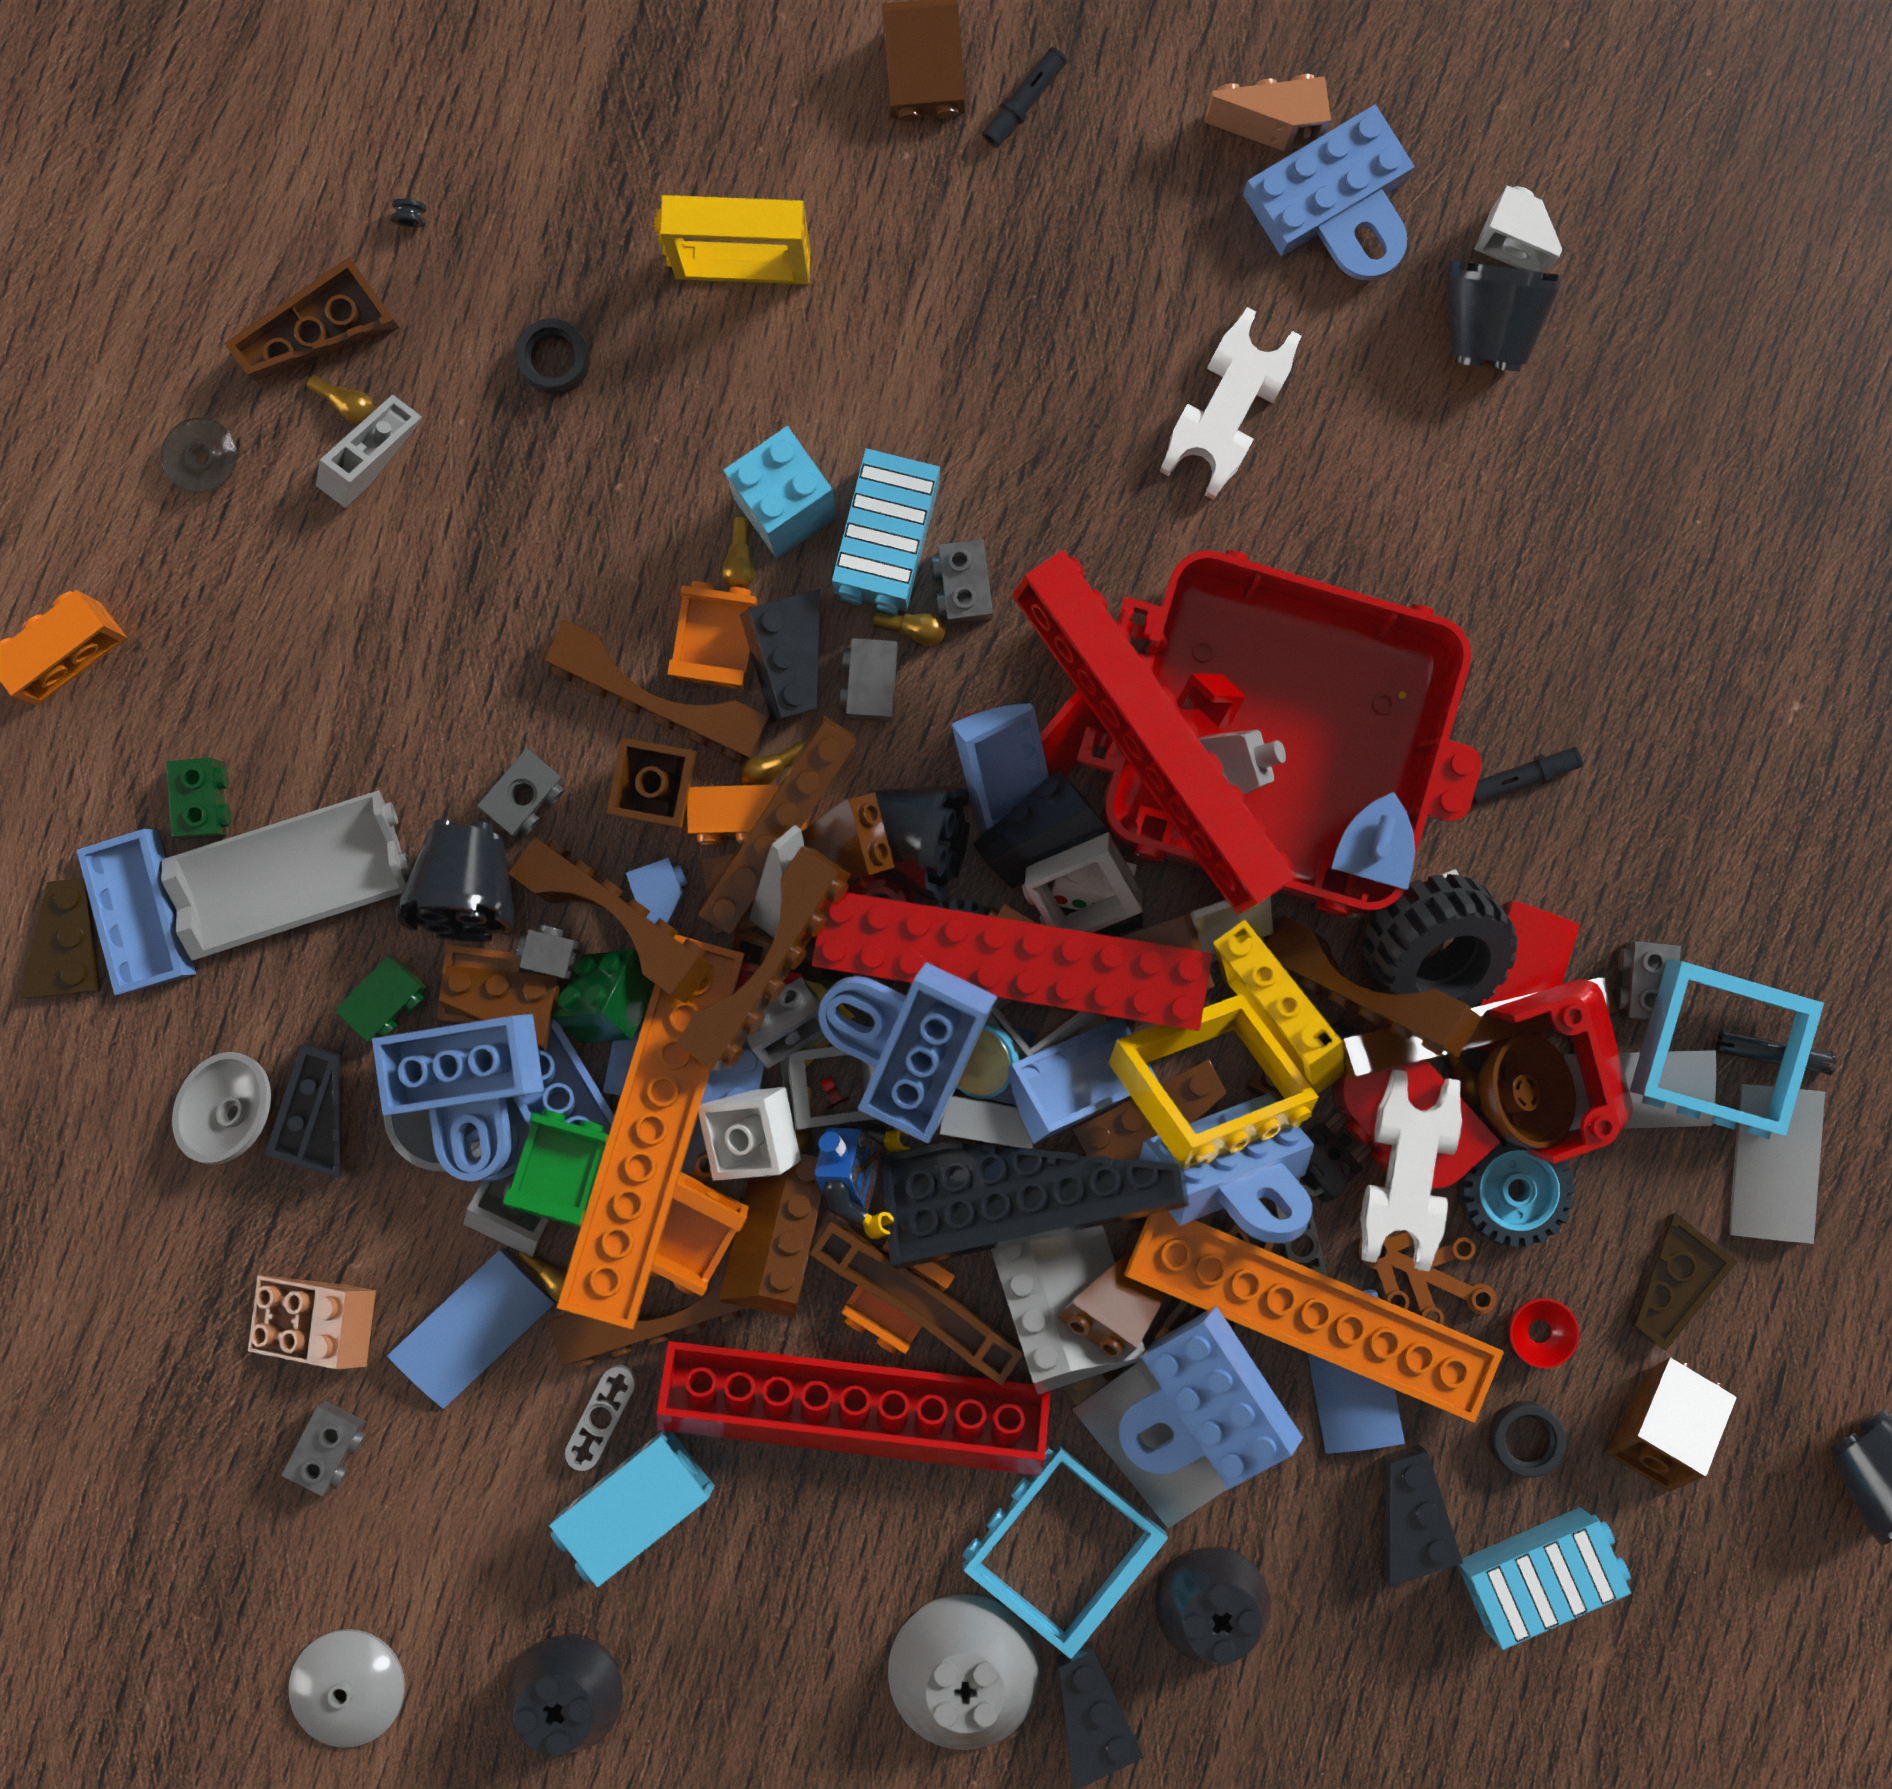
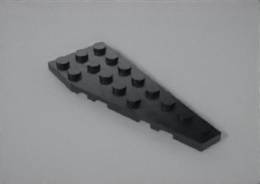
[881,1140,1189,1269]

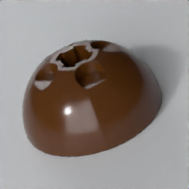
[1476,1034,1576,1149]

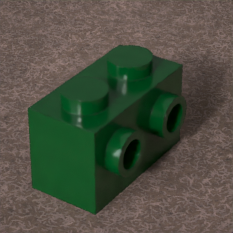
[166,758,232,840]
[334,955,428,1042]

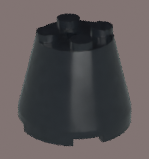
[1445,260,1562,372]
[857,786,970,901]
[397,819,515,942]
[1830,1409,1892,1546]
[1156,1546,1271,1665]
[507,1633,624,1756]

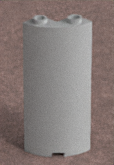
[161,790,413,961]

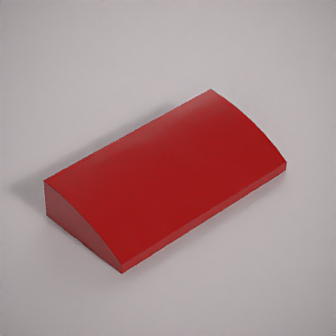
[1476,900,1580,1053]

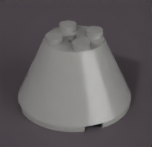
[888,1593,1041,1750]

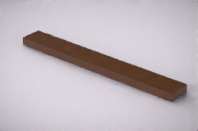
[1341,976,1618,1079]

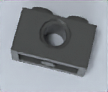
[477,748,566,838]

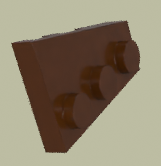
[439,966,561,1052]

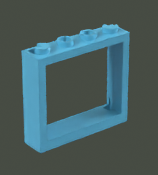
[1630,959,1824,1140]
[962,1444,1168,1659]

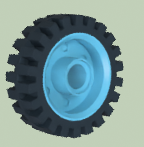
[1457,1135,1576,1247]

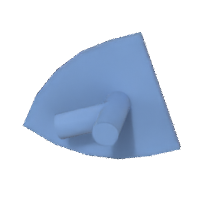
[1331,792,1415,890]

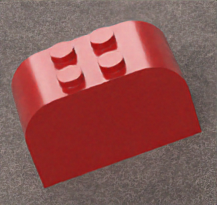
[1332,1027,1500,1188]

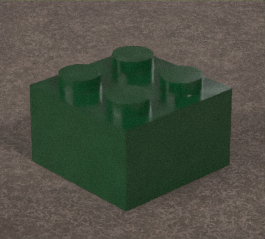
[551,950,655,1043]

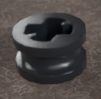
[391,198,427,228]
[1320,1016,1356,1044]

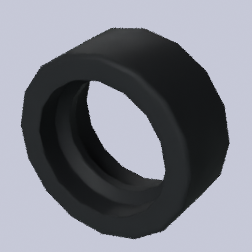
[515,318,590,395]
[1489,1401,1566,1477]

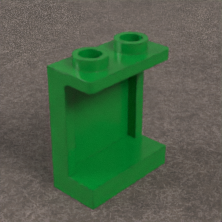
[503,1109,609,1228]

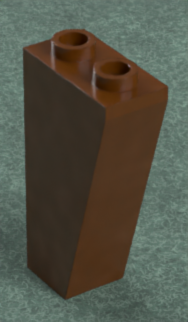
[802,792,894,880]
[1058,1245,1167,1362]

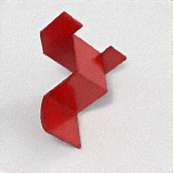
[821,1076,850,1110]

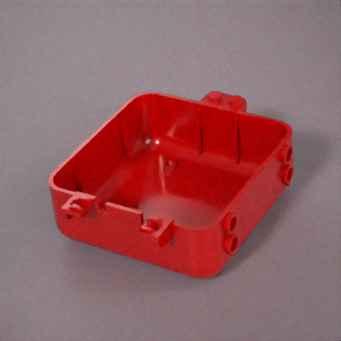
[1076,550,1482,918]

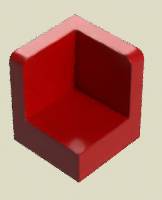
[1177,674,1246,728]

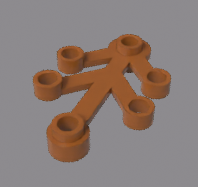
[1358,1231,1497,1325]

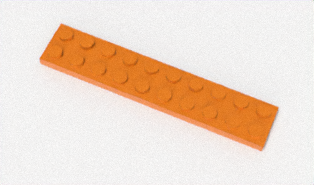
[557,935,745,1330]
[1124,1211,1504,1423]

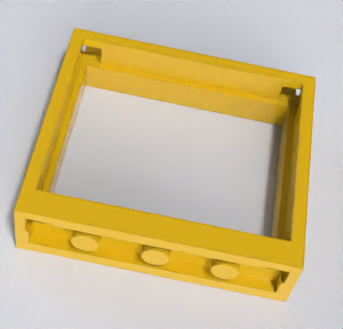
[654,195,810,285]
[1213,920,1345,1094]
[1108,994,1319,1169]

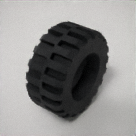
[1361,874,1517,1008]

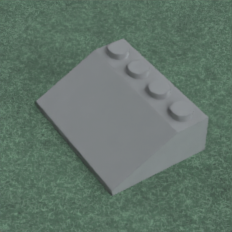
[991,1225,1146,1395]
[1071,1338,1227,1529]

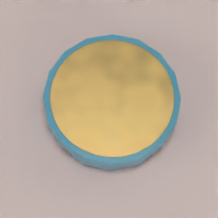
[956,1022,1019,1099]

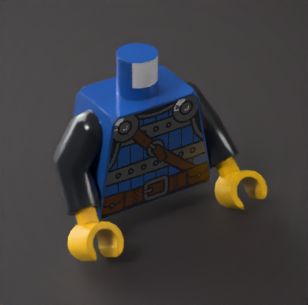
[815,1121,911,1239]

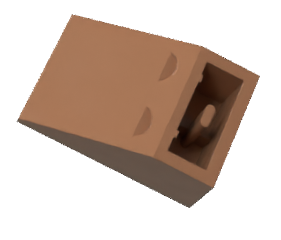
[1205,74,1331,151]
[248,1275,376,1369]

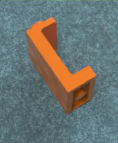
[667,581,758,691]
[650,1172,749,1296]
[841,1238,955,1354]

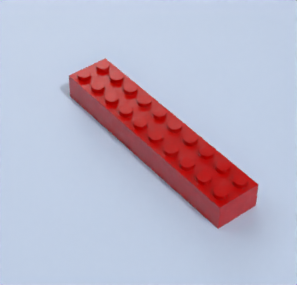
[1011,549,1296,915]
[812,892,1213,1031]
[656,1341,1051,1476]

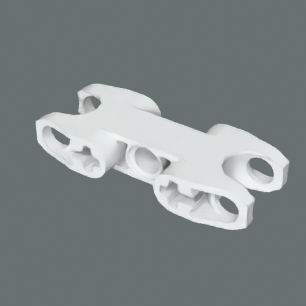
[1160,307,1301,500]
[1360,1069,1462,1272]

